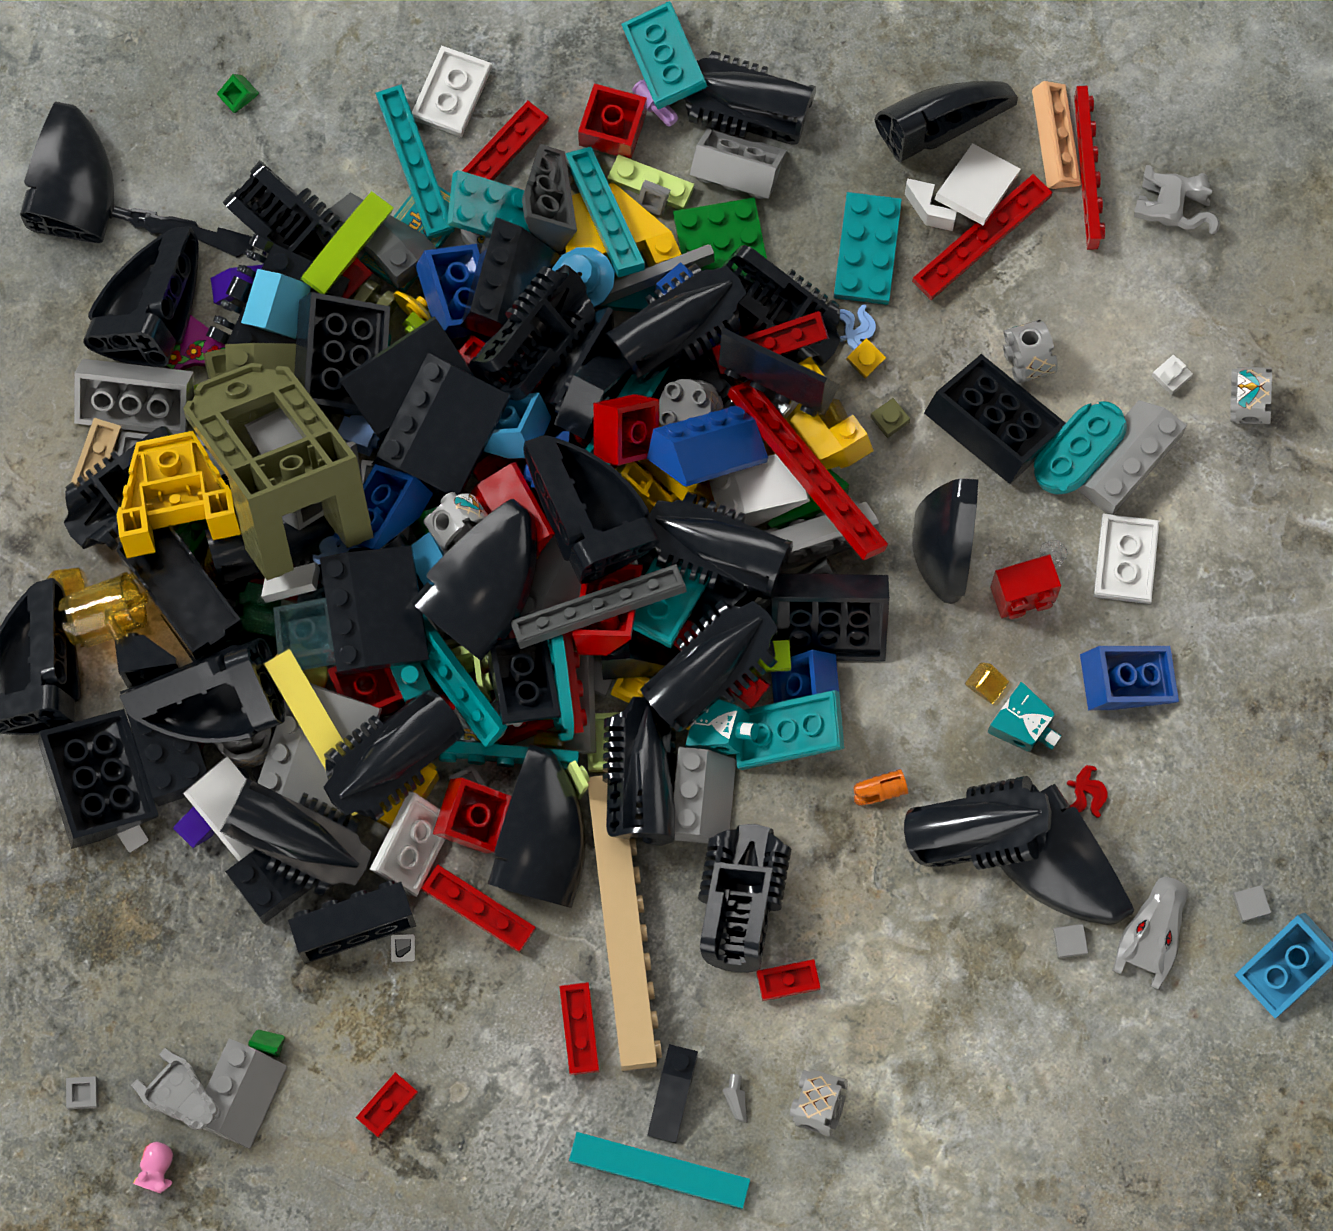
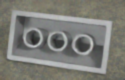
[74,359,194,434]
[1076,400,1187,515]
[765,501,879,572]

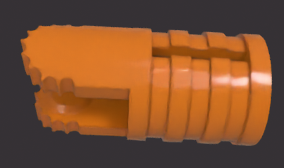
[853,769,908,806]

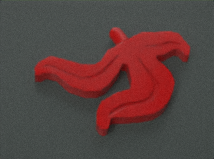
[1067,765,1108,818]

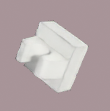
[1152,355,1193,395]

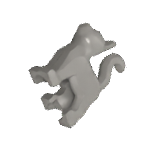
[1134,165,1220,234]

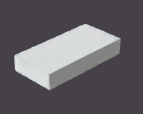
[261,562,321,603]

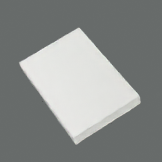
[412,45,493,137]
[935,143,1020,225]
[1093,513,1160,604]
[183,756,254,861]
[370,791,445,897]

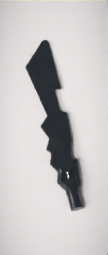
[112,206,254,258]

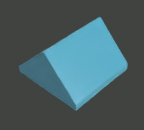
[241,269,311,339]

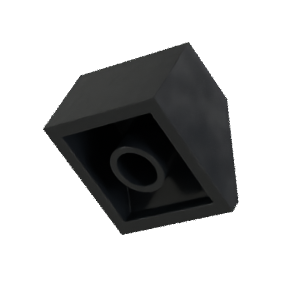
[114,633,180,688]

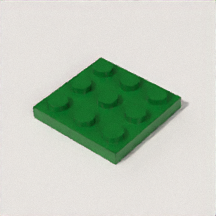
[673,198,767,280]

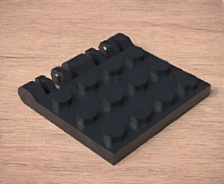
[206,234,351,345]

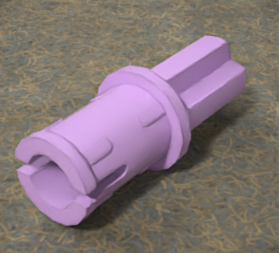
[632,79,678,127]

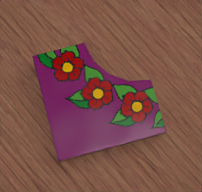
[165,315,225,370]

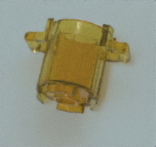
[59,572,149,648]

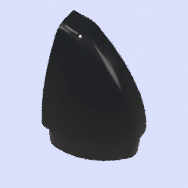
[874,81,1018,162]
[20,101,114,243]
[83,226,199,367]
[912,479,979,604]
[411,499,537,661]
[0,578,81,735]
[120,638,285,743]
[487,744,586,908]
[1000,784,1134,925]

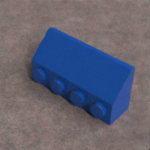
[647,406,768,487]

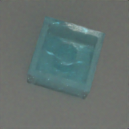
[273,598,336,670]

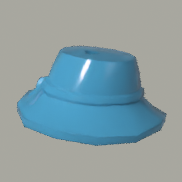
[552,247,615,308]

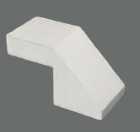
[905,179,957,231]

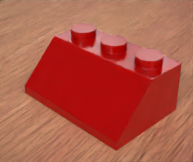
[470,462,555,556]
[573,564,643,655]

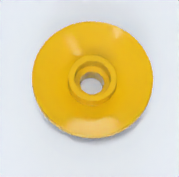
[393,291,431,322]

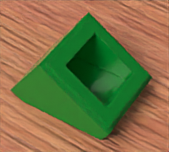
[217,74,259,113]
[248,1030,285,1058]

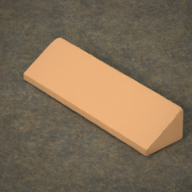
[1032,81,1081,189]

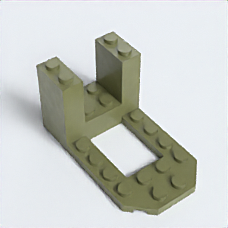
[183,363,374,581]

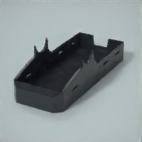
[116,525,244,660]

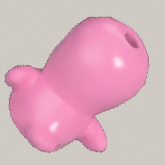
[133,1142,173,1194]

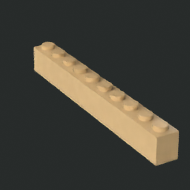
[587,775,662,1071]

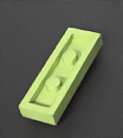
[607,154,694,210]

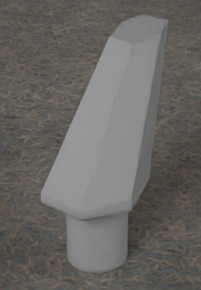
[723,1074,747,1123]

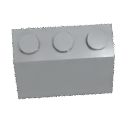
[690,127,787,199]
[674,747,736,843]
[203,1038,287,1149]

